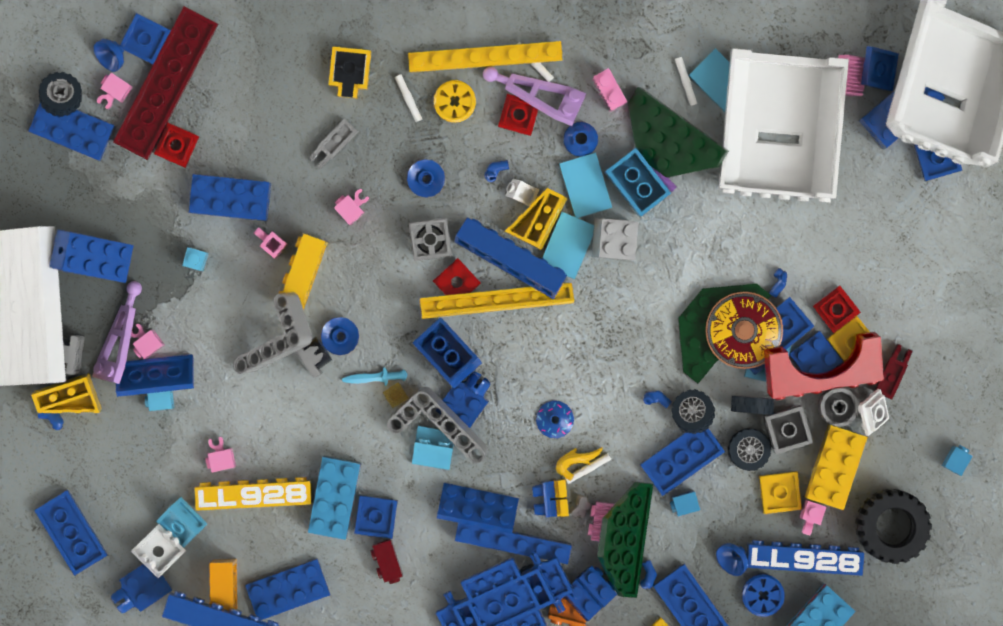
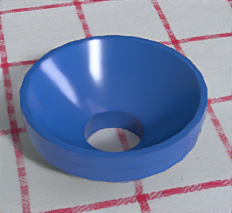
[94,39,124,72]
[563,122,598,157]
[716,543,748,576]

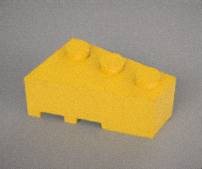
[505,188,567,250]
[31,373,102,413]

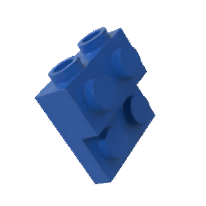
[564,566,617,622]

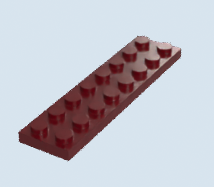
[113,6,219,160]

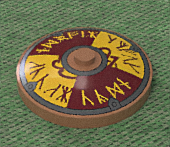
[706,292,783,369]

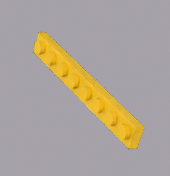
[408,41,563,73]
[419,283,574,319]

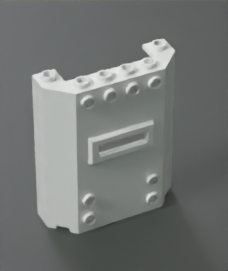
[886,0,1003,167]
[718,49,849,202]

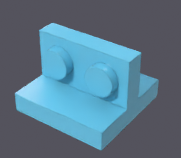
[412,426,454,470]
[156,497,207,548]

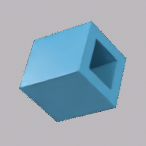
[941,445,973,476]
[670,490,700,516]

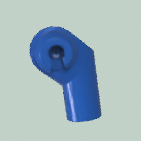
[484,160,509,182]
[769,268,788,298]
[643,390,672,408]
[38,413,64,430]
[640,560,657,589]

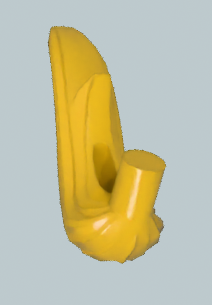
[555,447,603,481]

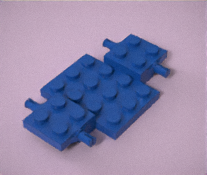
[436,552,574,626]

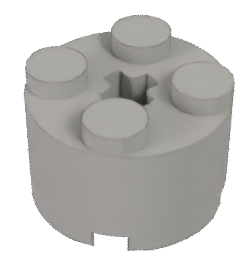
[818,388,859,427]

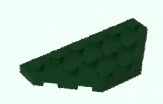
[628,87,729,178]
[678,283,771,384]
[597,482,654,598]

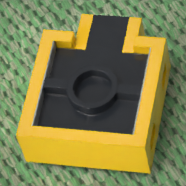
[329,47,371,99]

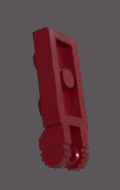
[874,344,913,400]

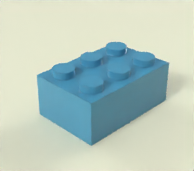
[604,148,671,218]

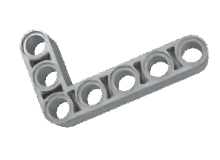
[233,292,312,374]
[387,387,488,463]

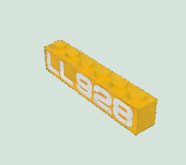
[195,477,313,511]

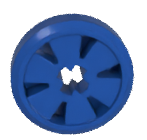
[742,574,785,617]

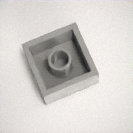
[591,218,639,260]
[763,405,813,454]

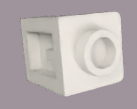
[506,179,539,207]

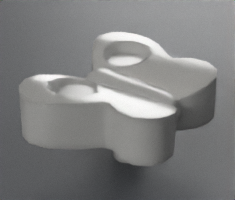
[569,494,592,518]

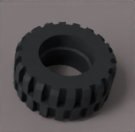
[855,489,932,564]

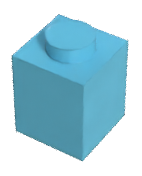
[182,247,209,271]
[145,391,174,411]

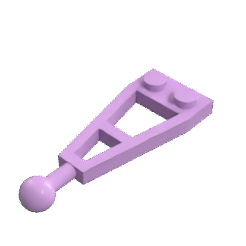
[483,67,586,126]
[92,281,142,384]

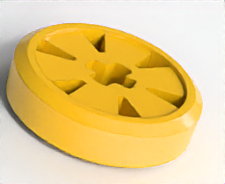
[434,80,476,123]

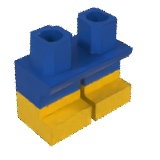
[532,479,569,518]

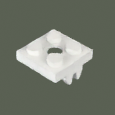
[131,524,186,578]

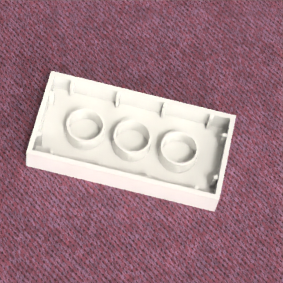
[0,226,66,386]

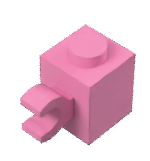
[97,73,133,109]
[334,189,369,225]
[254,227,289,259]
[131,323,165,359]
[206,437,236,472]
[800,499,826,536]

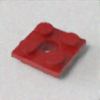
[498,94,539,136]
[154,123,199,168]
[433,258,481,295]
[812,285,861,334]

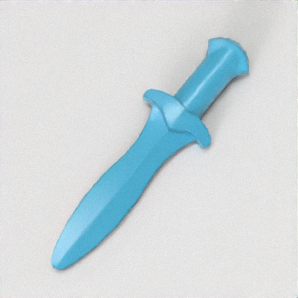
[342,367,407,386]

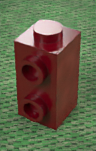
[370,539,403,584]

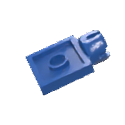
[435,372,490,428]
[111,564,172,613]

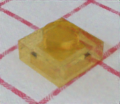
[382,382,409,408]

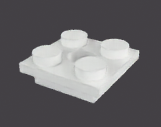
[858,389,889,436]

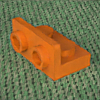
[547,597,586,626]

